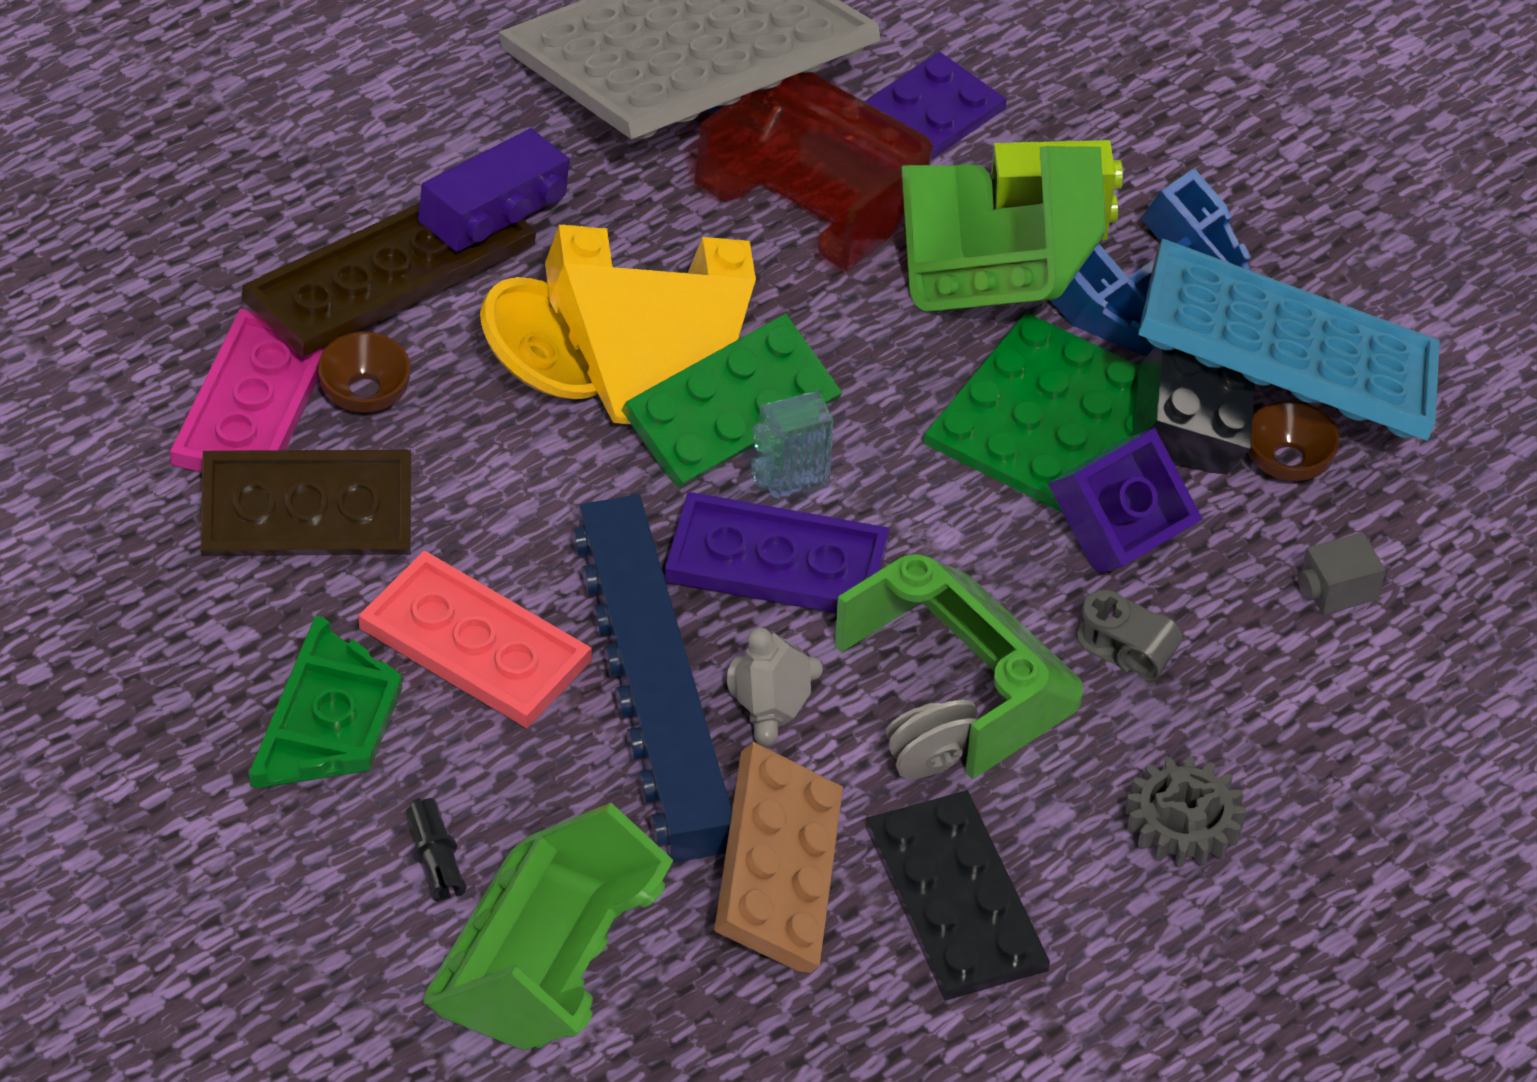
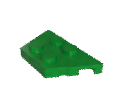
[249,615,403,788]

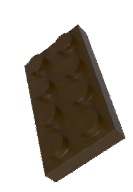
[201,450,412,556]

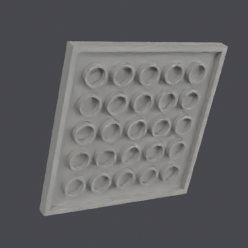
[499,0,881,140]

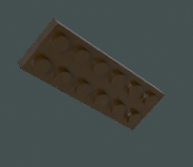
[242,203,537,357]

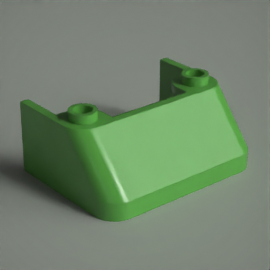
[835,554,1083,780]

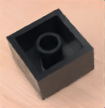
[1133,346,1255,475]

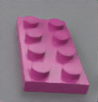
[170,308,327,472]

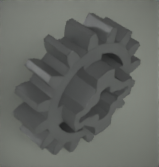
[1125,756,1246,867]

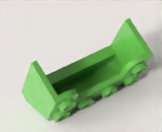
[902,146,1106,311]
[423,803,674,1050]

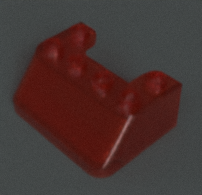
[694,72,933,271]

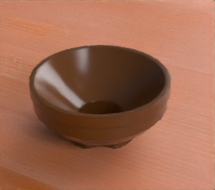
[318,331,410,412]
[1248,401,1339,481]

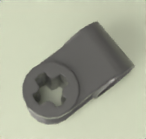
[1077,590,1183,683]

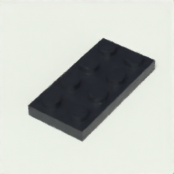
[865,790,1050,1001]

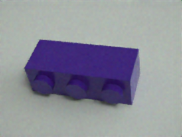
[418,128,570,252]

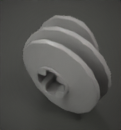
[886,699,978,780]

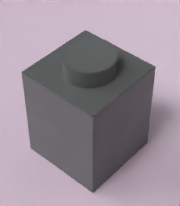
[1298,532,1386,615]

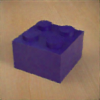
[1047,428,1203,574]

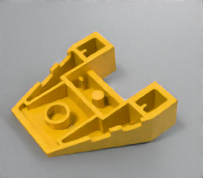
[545,224,756,424]

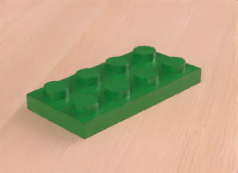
[622,313,842,489]

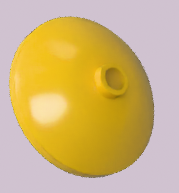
[480,277,598,399]

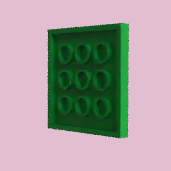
[923,312,1139,513]

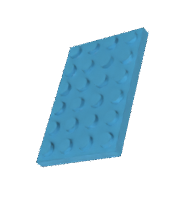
[1138,238,1440,441]

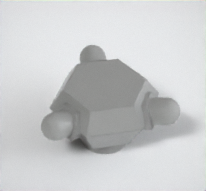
[727,628,823,747]

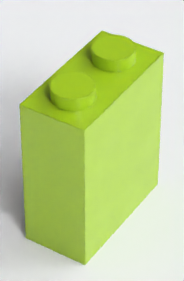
[991,140,1123,240]

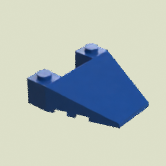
[1050,168,1251,357]

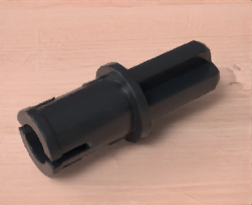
[406,798,467,902]

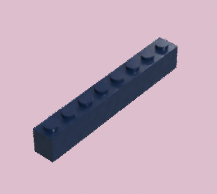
[571,494,732,863]

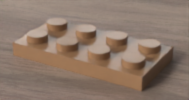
[714,742,843,973]

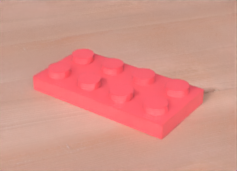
[358,550,592,728]

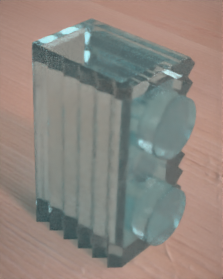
[751,391,834,501]

